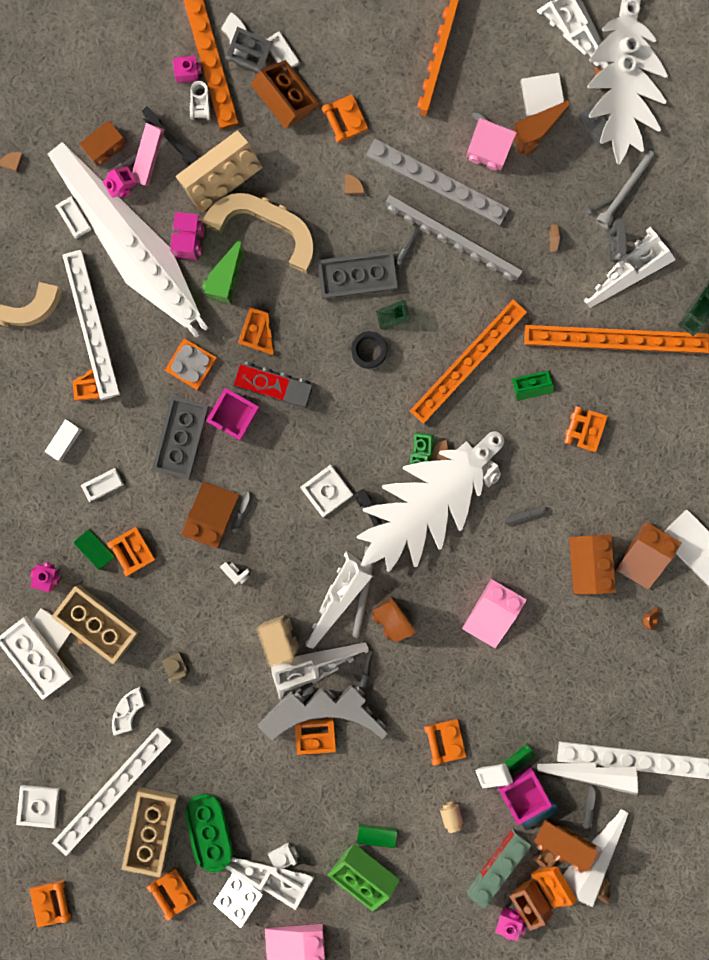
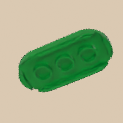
[185,793,233,873]

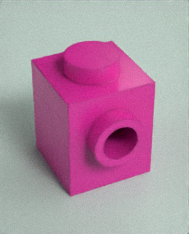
[173,56,202,83]

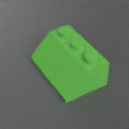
[327,844,399,912]

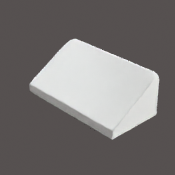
[45,420,82,462]

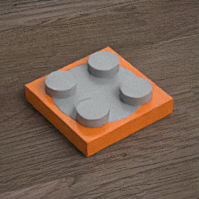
[164,338,217,391]

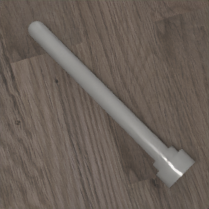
[596,150,655,229]
[353,546,374,638]

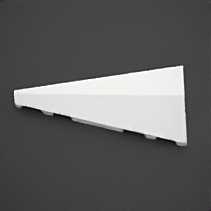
[537,0,612,68]
[584,227,675,308]
[305,551,372,649]
[271,642,369,701]
[537,763,638,795]
[563,809,628,907]
[226,857,314,910]

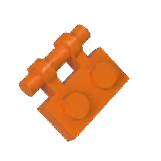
[564,407,608,453]

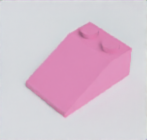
[466,118,516,171]
[462,579,526,648]
[265,924,326,960]

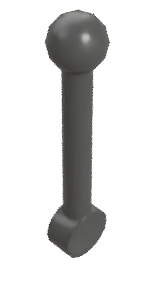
[586,193,619,215]

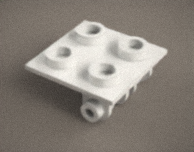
[213,873,263,928]

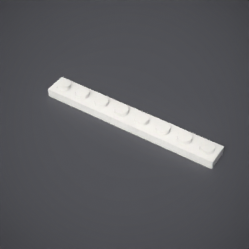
[63,250,120,400]
[52,726,172,856]
[557,741,709,779]

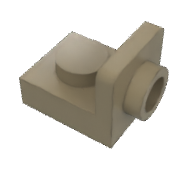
[162,652,189,684]

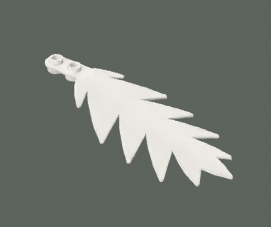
[587,0,668,164]
[357,431,504,572]

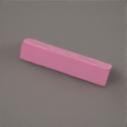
[132,123,165,186]

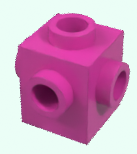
[103,166,137,198]
[30,562,61,592]
[495,907,527,941]

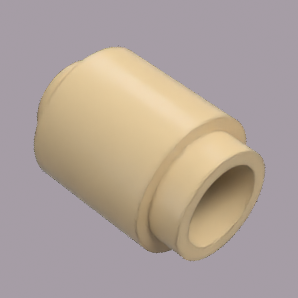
[440,802,464,833]

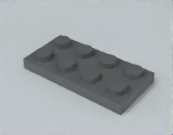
[317,251,398,299]
[152,396,209,479]

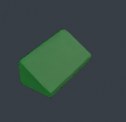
[511,370,554,401]
[73,529,115,570]
[502,744,535,775]
[357,824,397,848]

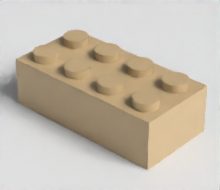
[176,130,263,213]
[52,585,141,664]
[257,615,299,667]
[122,787,179,877]

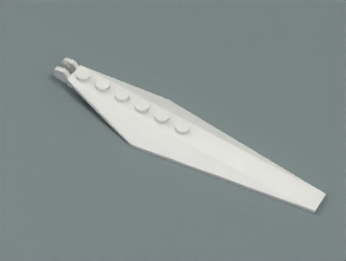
[48,142,208,338]

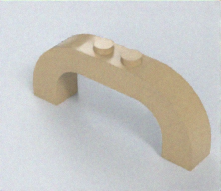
[203,193,314,274]
[0,282,62,327]

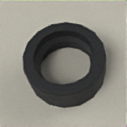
[351,331,387,369]

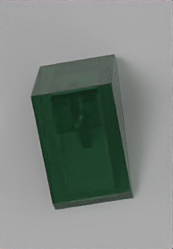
[376,300,410,329]

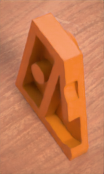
[238,307,274,355]
[72,369,100,401]

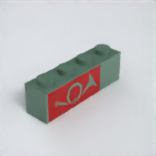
[467,829,531,909]

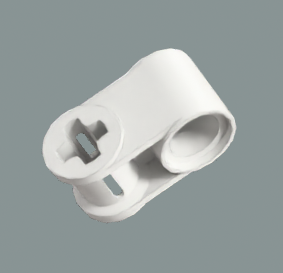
[190,81,211,120]

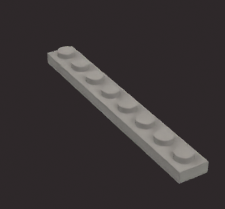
[366,139,509,226]
[385,195,522,281]

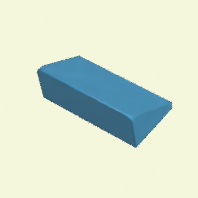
[522,799,559,830]

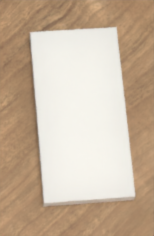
[664,510,709,587]
[0,616,74,700]

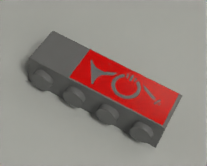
[232,361,313,409]

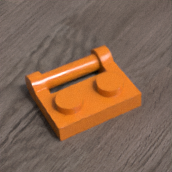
[321,94,368,143]
[107,527,156,577]
[295,717,336,755]
[424,719,466,765]
[146,867,197,921]
[531,867,577,909]
[29,880,72,928]

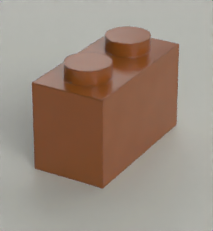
[79,120,126,166]
[510,879,553,930]

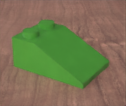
[203,241,245,305]

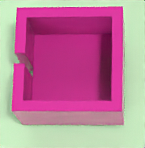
[170,212,205,261]
[206,388,260,442]
[497,767,552,825]

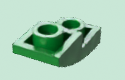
[410,432,435,465]

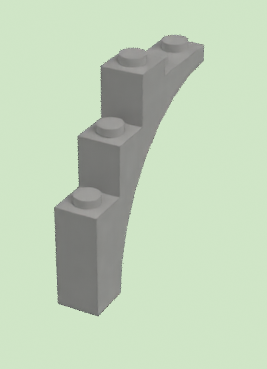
[258,685,388,740]

